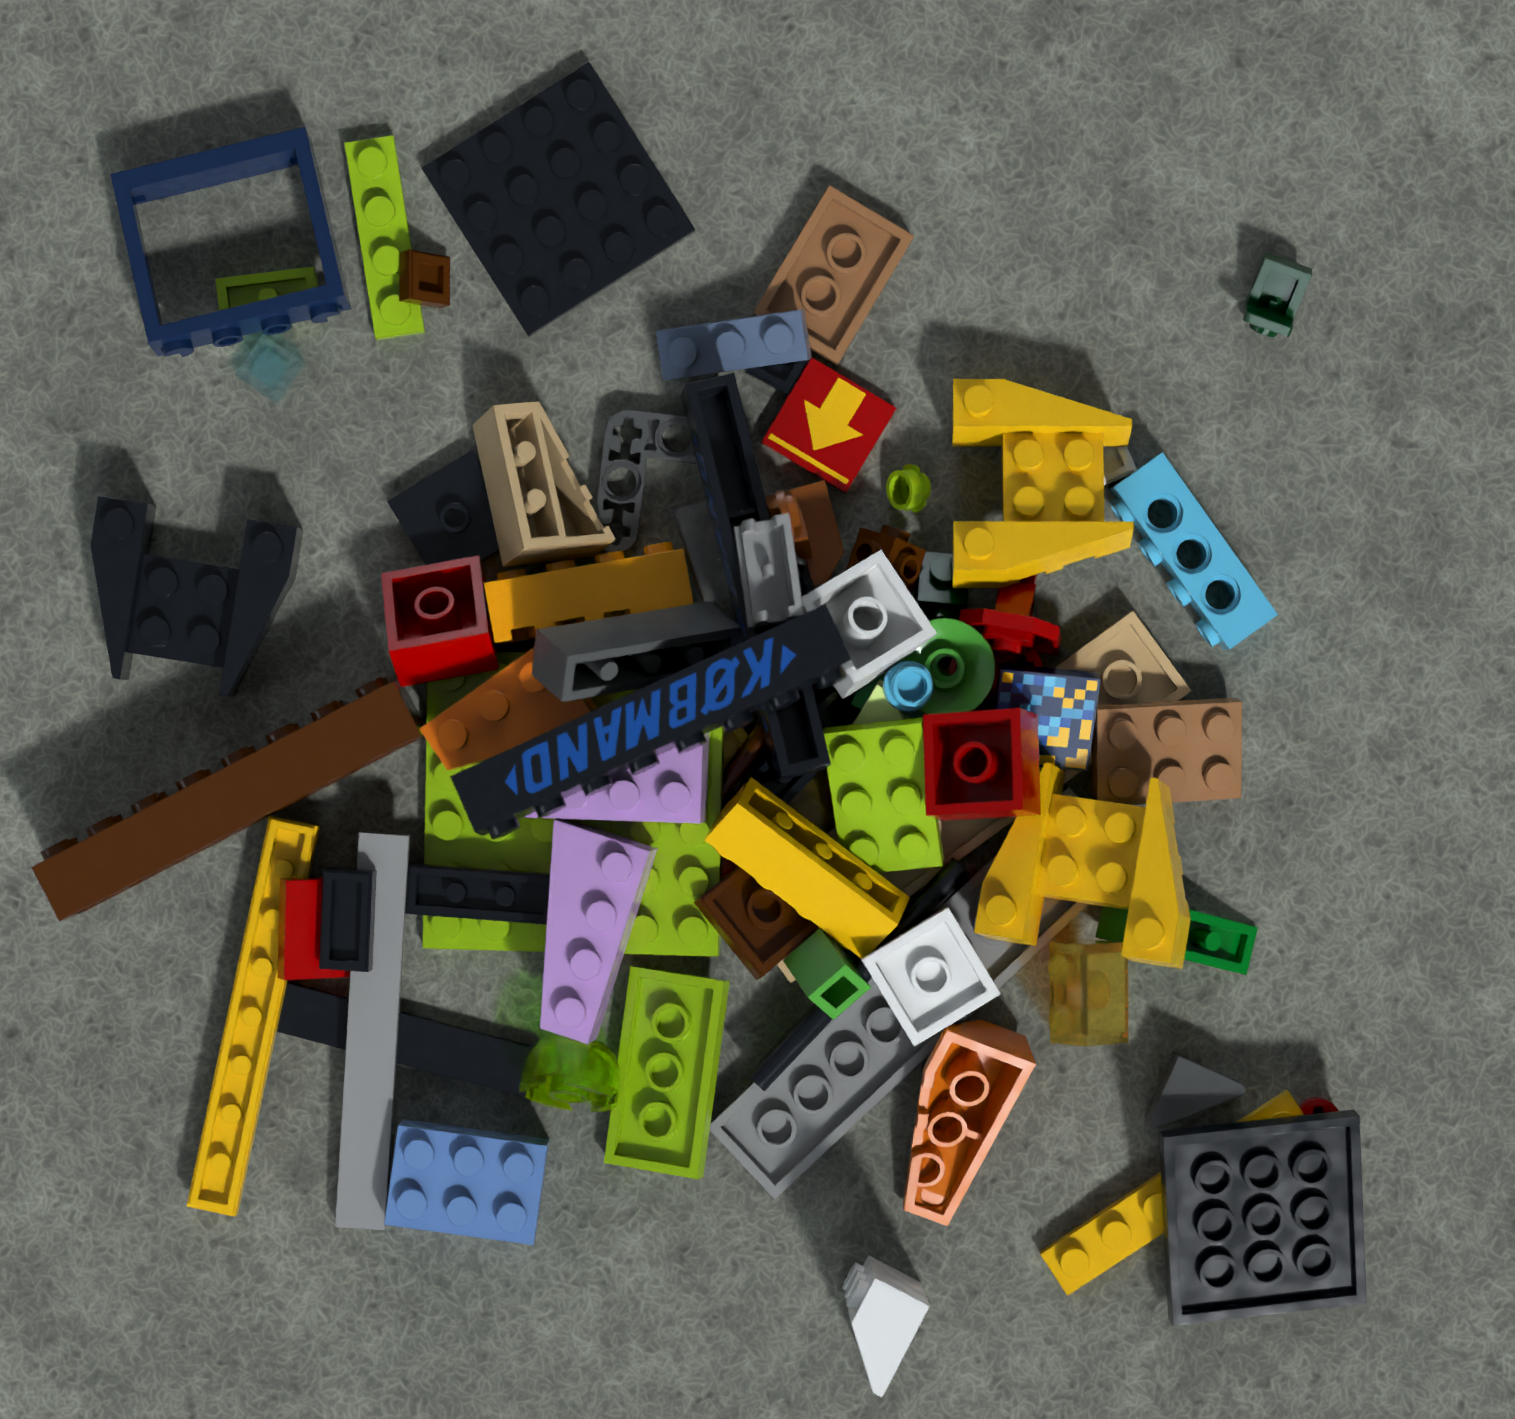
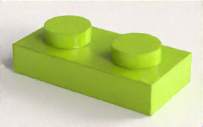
[215,266,318,311]

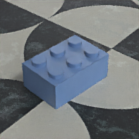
[384,1119,550,1245]

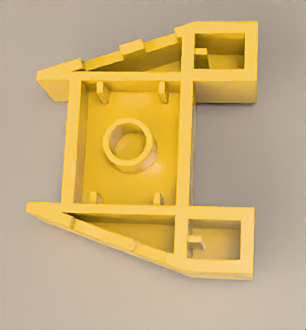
[952,379,1134,588]
[974,763,1191,969]

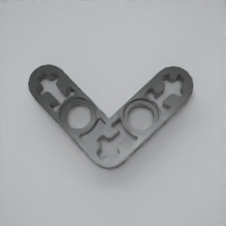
[596,410,697,552]

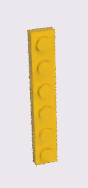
[1039,1089,1304,1296]

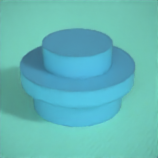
[883,661,933,711]

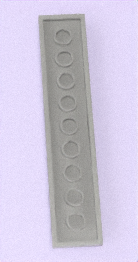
[710,787,1088,1199]

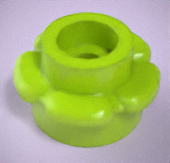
[886,464,931,513]

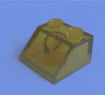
[1048,938,1129,1046]

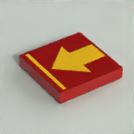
[761,357,897,494]

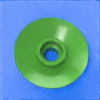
[900,618,996,714]

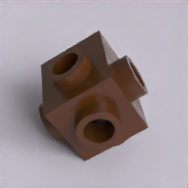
[845,525,927,594]

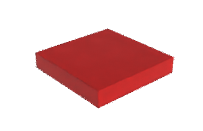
[278,877,351,980]

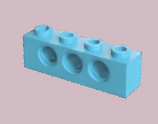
[1109,452,1278,650]

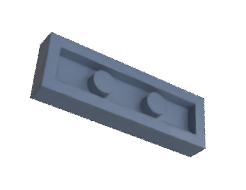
[656,309,812,380]

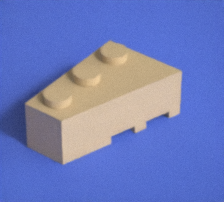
[473,401,616,567]

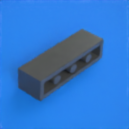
[532,601,741,702]

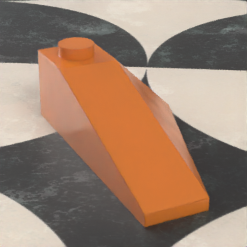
[902,1019,1036,1226]

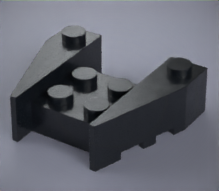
[90,495,303,697]

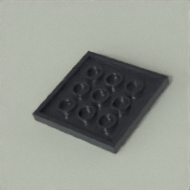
[421,62,695,337]
[1159,1110,1367,1326]

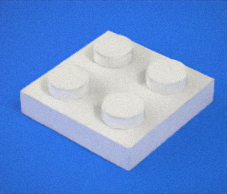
[861,907,1001,1047]

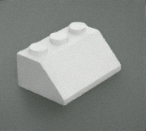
[842,1255,930,1397]

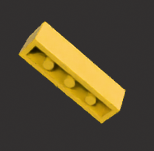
[704,777,910,958]

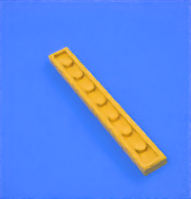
[186,816,320,1217]

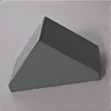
[1145,1052,1246,1130]

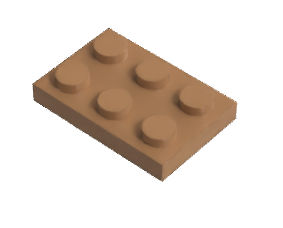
[753,185,914,366]
[1092,698,1242,805]

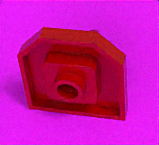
[959,574,1062,656]

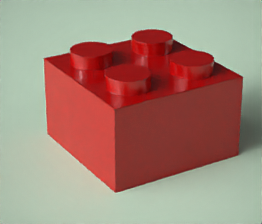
[381,555,499,687]
[923,708,1041,821]

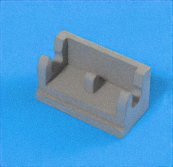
[734,514,804,628]

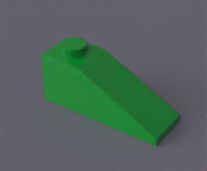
[1095,906,1258,975]

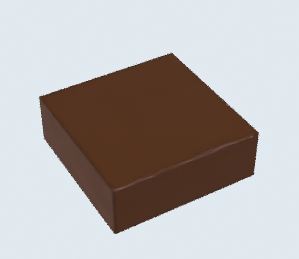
[399,249,450,308]

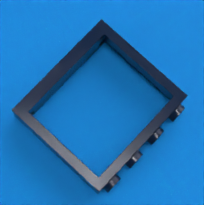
[110,127,351,357]

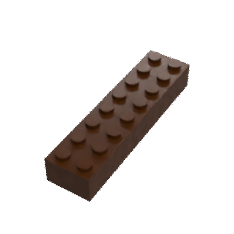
[31,677,424,921]

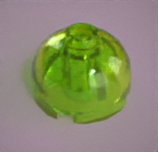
[519,1034,621,1112]

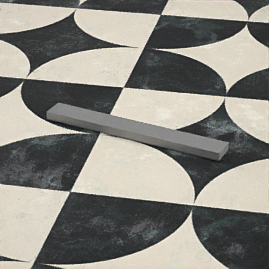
[335,830,411,1230]

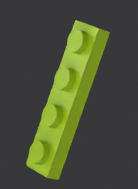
[344,135,426,340]

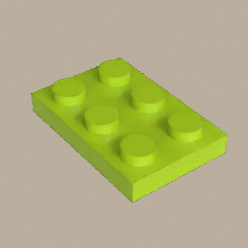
[823,717,944,873]

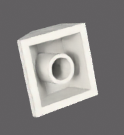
[801,550,937,699]

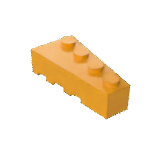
[484,541,694,645]

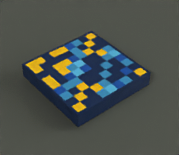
[994,663,1101,772]

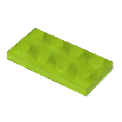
[604,966,730,1179]

